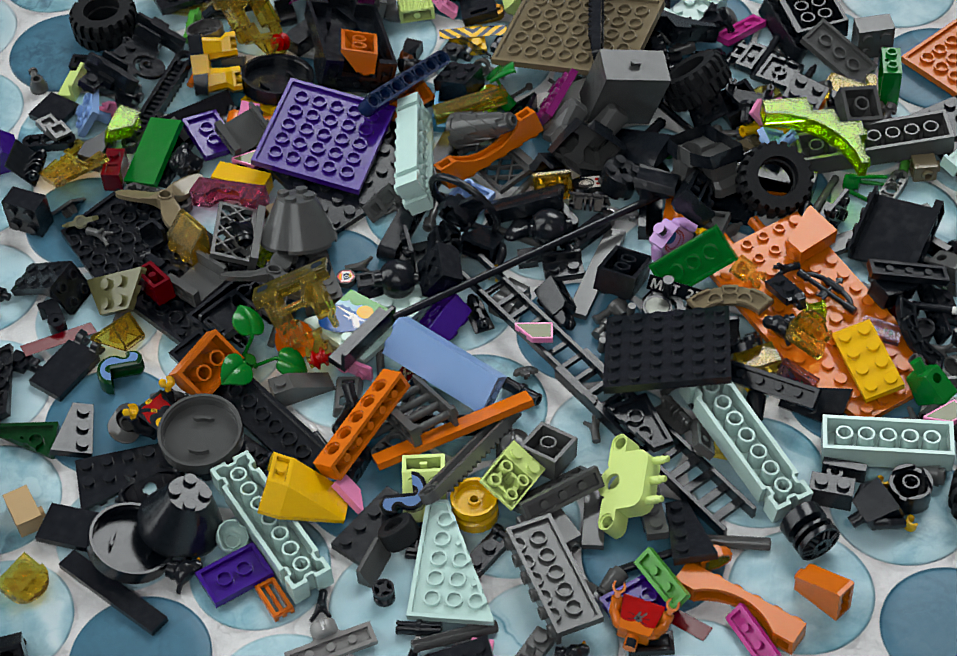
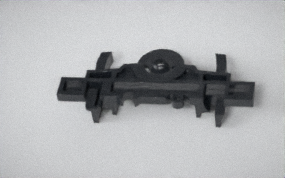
[78,12,186,96]

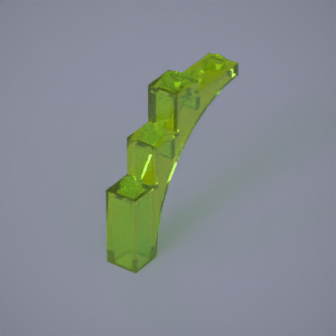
[759,97,871,176]

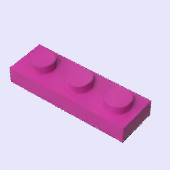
[717,14,766,47]
[725,603,782,656]

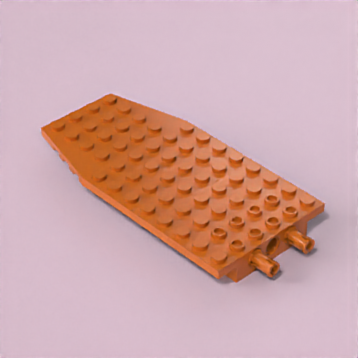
[710,211,914,417]

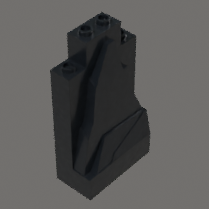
[304,0,398,93]

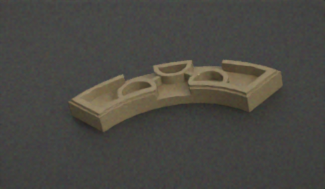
[686,284,774,315]

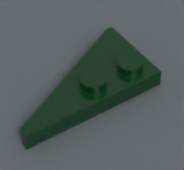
[0,422,60,459]

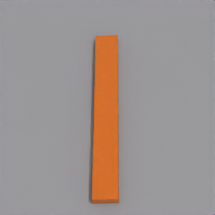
[372,390,534,471]

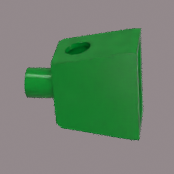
[906,357,957,406]

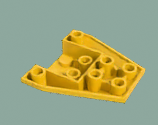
[257,452,348,524]

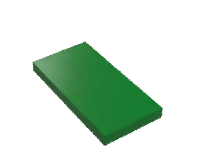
[123,117,184,188]
[648,224,738,287]

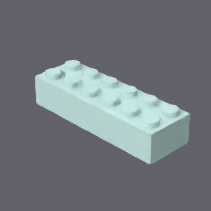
[821,414,955,471]

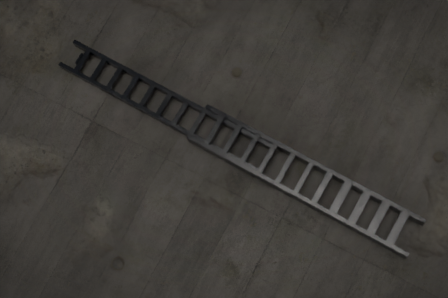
[462,253,757,535]

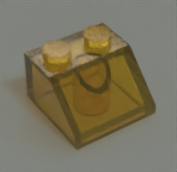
[531,169,572,200]
[167,208,210,267]

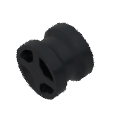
[372,578,396,607]

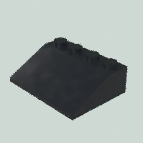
[778,0,849,36]

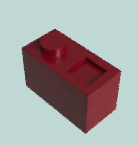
[101,148,129,191]
[139,261,176,306]

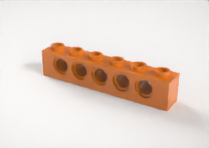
[313,369,410,481]

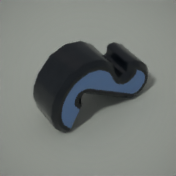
[379,471,427,517]

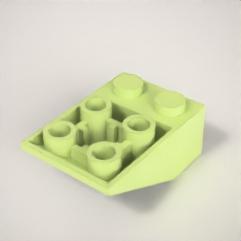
[479,440,546,511]
[402,453,447,523]

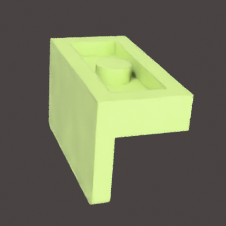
[58,62,87,102]

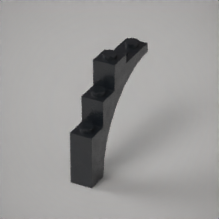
[653,10,721,44]

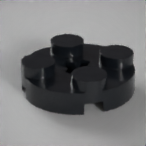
[731,331,763,354]

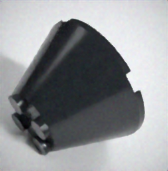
[137,473,223,560]

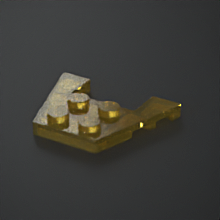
[39,139,110,188]

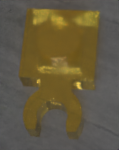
[729,254,768,289]

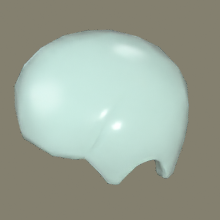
[215,519,249,554]

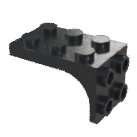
[10,261,91,315]

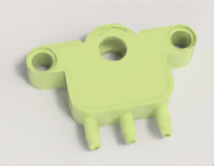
[598,434,670,539]

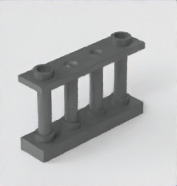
[386,374,459,448]

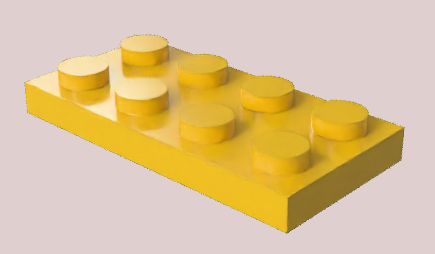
[831,319,905,403]

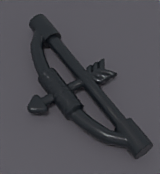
[797,269,857,315]

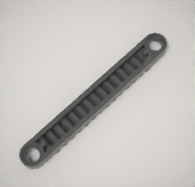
[418,412,522,505]

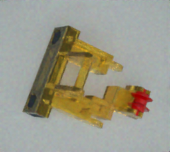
[200,0,292,54]
[252,257,339,370]

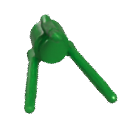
[842,173,888,202]

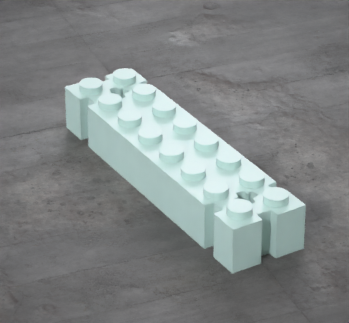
[394,92,433,216]
[679,382,813,523]
[210,450,334,604]

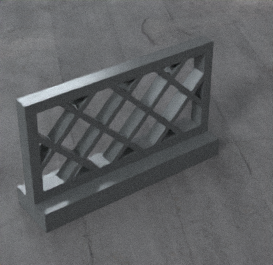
[457,135,538,195]
[209,201,266,270]
[513,465,605,521]

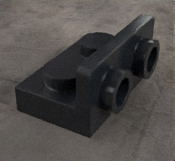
[542,248,585,281]

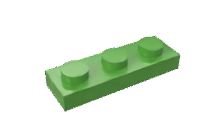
[634,547,691,612]

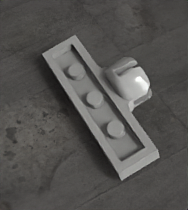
[284,617,378,656]

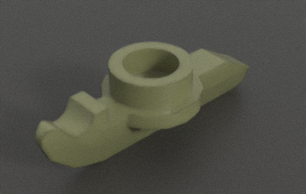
[62,215,99,229]

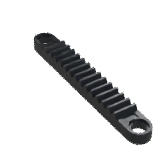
[588,0,604,61]
[121,50,191,154]

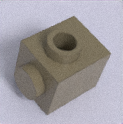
[909,153,940,182]

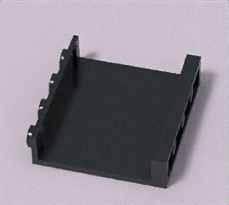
[846,185,945,264]

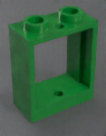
[877,47,902,106]

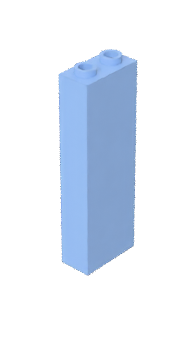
[382,316,507,411]

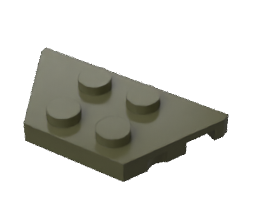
[87,267,147,316]

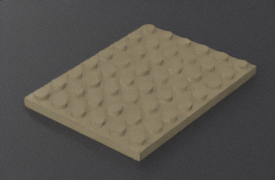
[491,0,666,76]

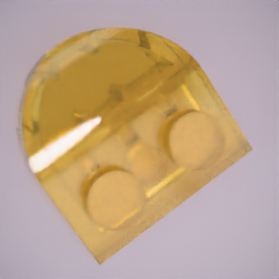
[785,310,832,361]
[0,552,49,604]

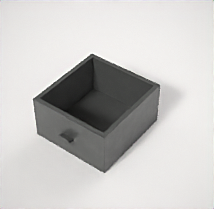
[579,49,671,124]

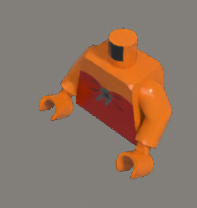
[609,580,681,652]

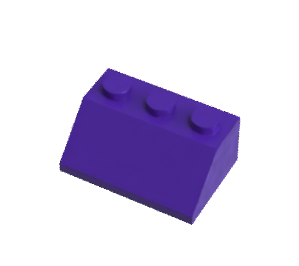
[418,294,472,341]

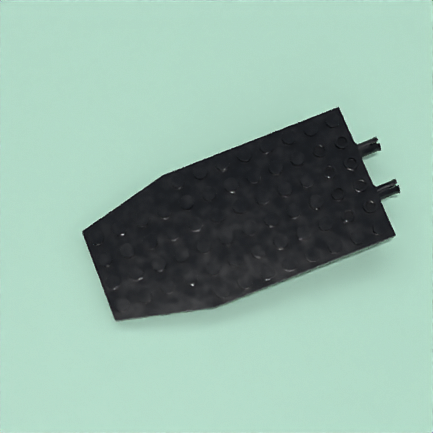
[61,188,284,348]

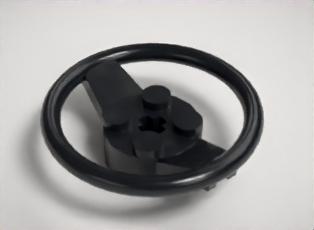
[429,173,501,232]

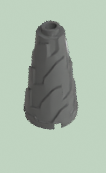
[446,111,517,150]

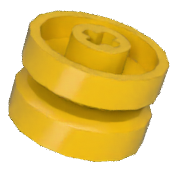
[450,477,499,534]

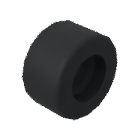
[377,512,421,553]

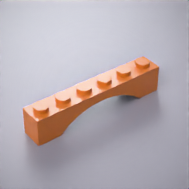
[433,106,544,189]
[676,563,807,655]

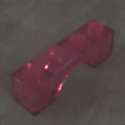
[189,177,270,209]

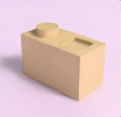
[2,485,46,538]

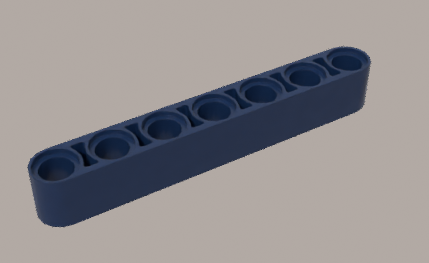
[358,50,450,117]

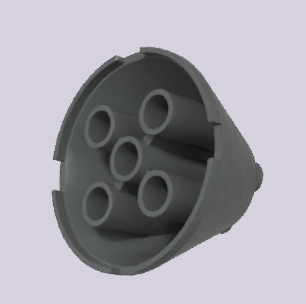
[260,186,338,255]

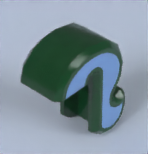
[97,351,145,395]

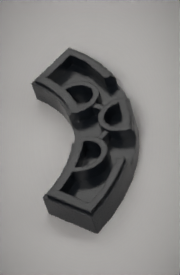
[895,296,944,370]

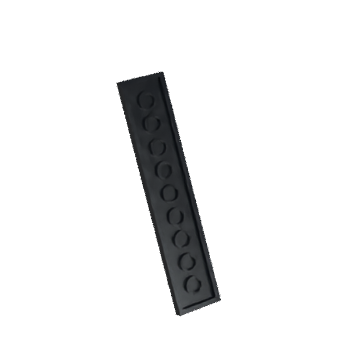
[168,328,326,470]

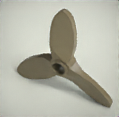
[115,173,203,233]

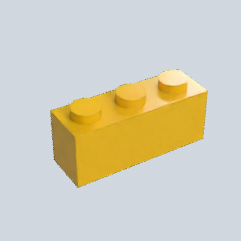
[211,161,274,201]

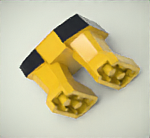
[187,31,243,97]

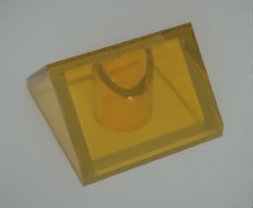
[90,311,145,351]

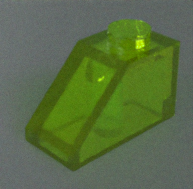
[104,104,142,143]

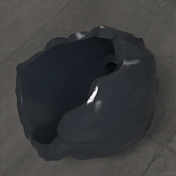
[169,142,204,178]

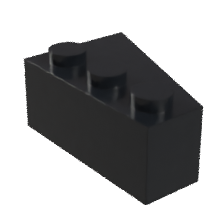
[671,168,715,228]

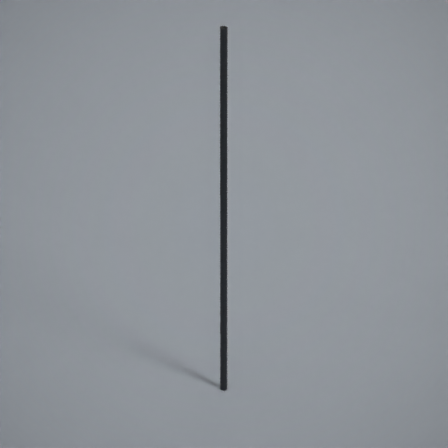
[391,147,757,322]

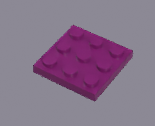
[536,68,578,126]

